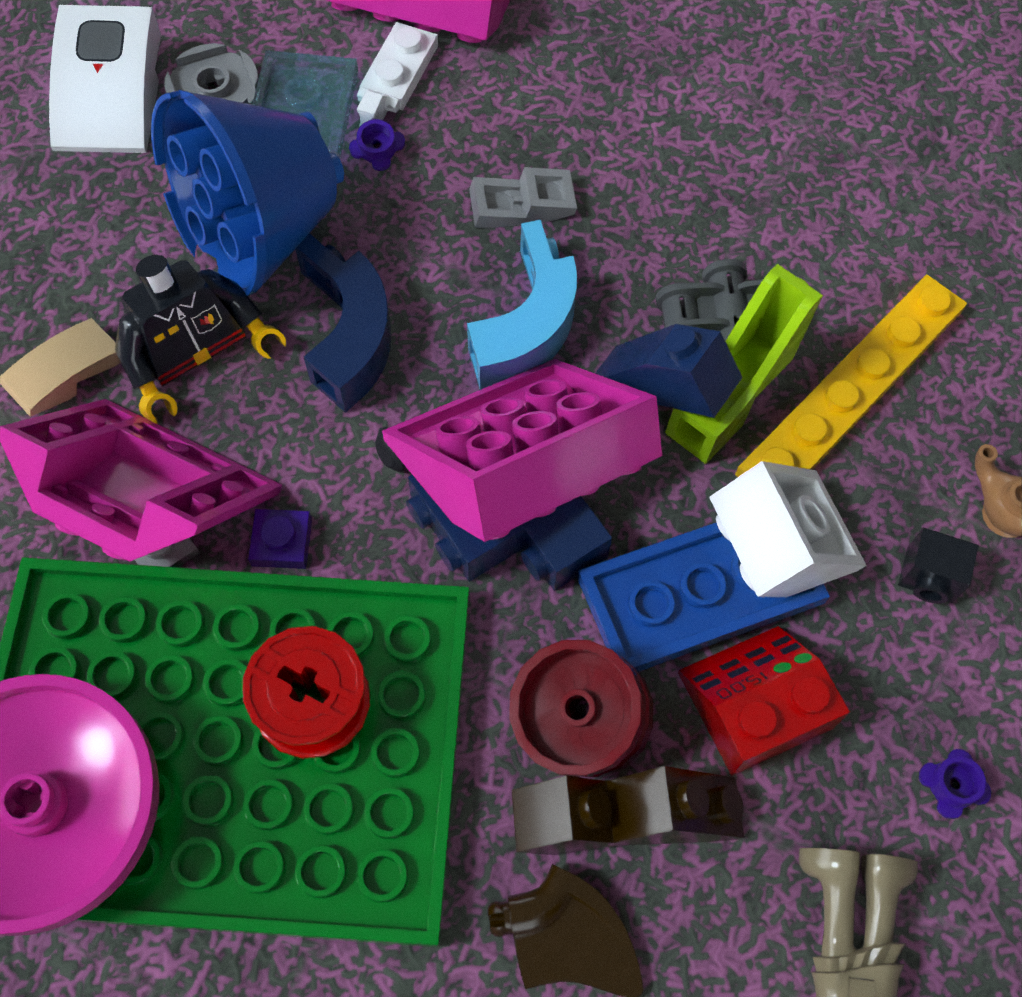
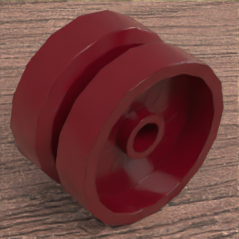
[509,640,654,778]

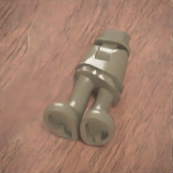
[799,848,918,997]

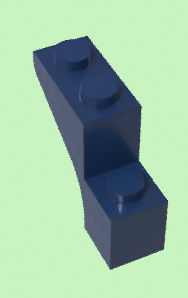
[406,475,612,591]

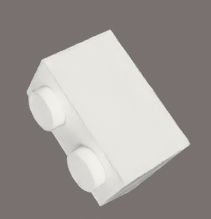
[709,461,867,597]

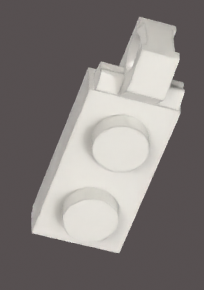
[357,22,438,127]

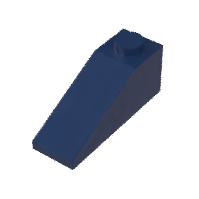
[595,324,743,418]

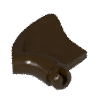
[488,864,644,997]

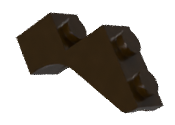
[511,766,745,855]

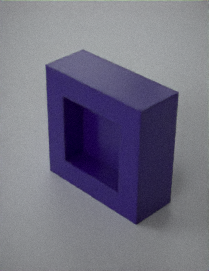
[248,509,312,569]

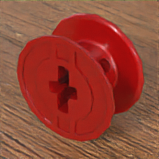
[243,626,370,759]

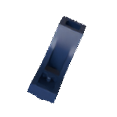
[295,234,391,413]

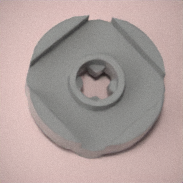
[164,43,261,106]

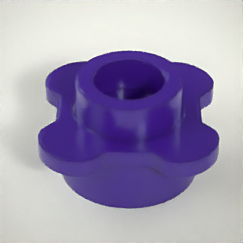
[349,119,405,171]
[919,749,991,819]

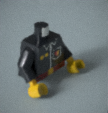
[115,254,286,424]

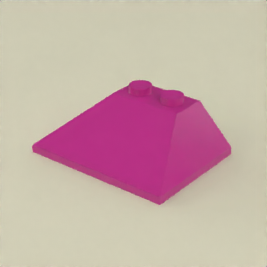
[0,399,282,562]

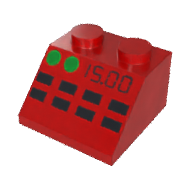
[678,626,850,776]

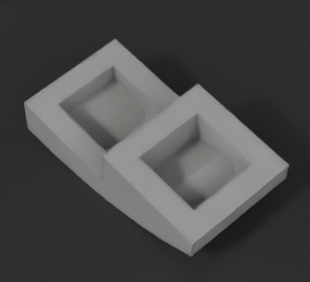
[469,167,577,228]

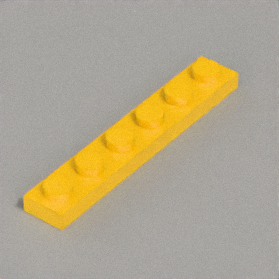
[735,274,967,477]

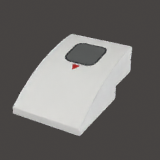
[49,5,161,153]

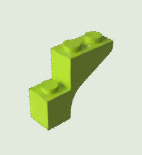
[665,264,823,464]

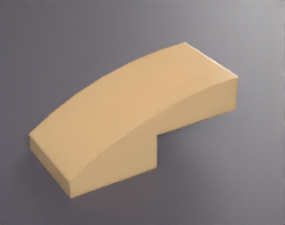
[0,318,121,417]

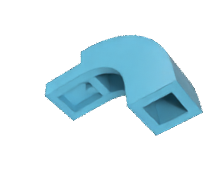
[467,220,577,390]

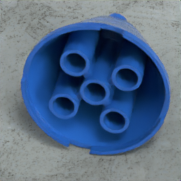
[151,90,344,296]

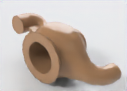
[975,444,1022,538]

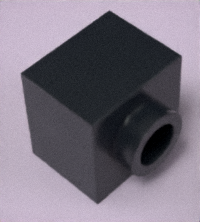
[898,527,979,604]

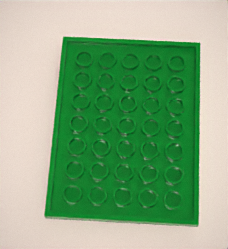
[0,557,470,947]

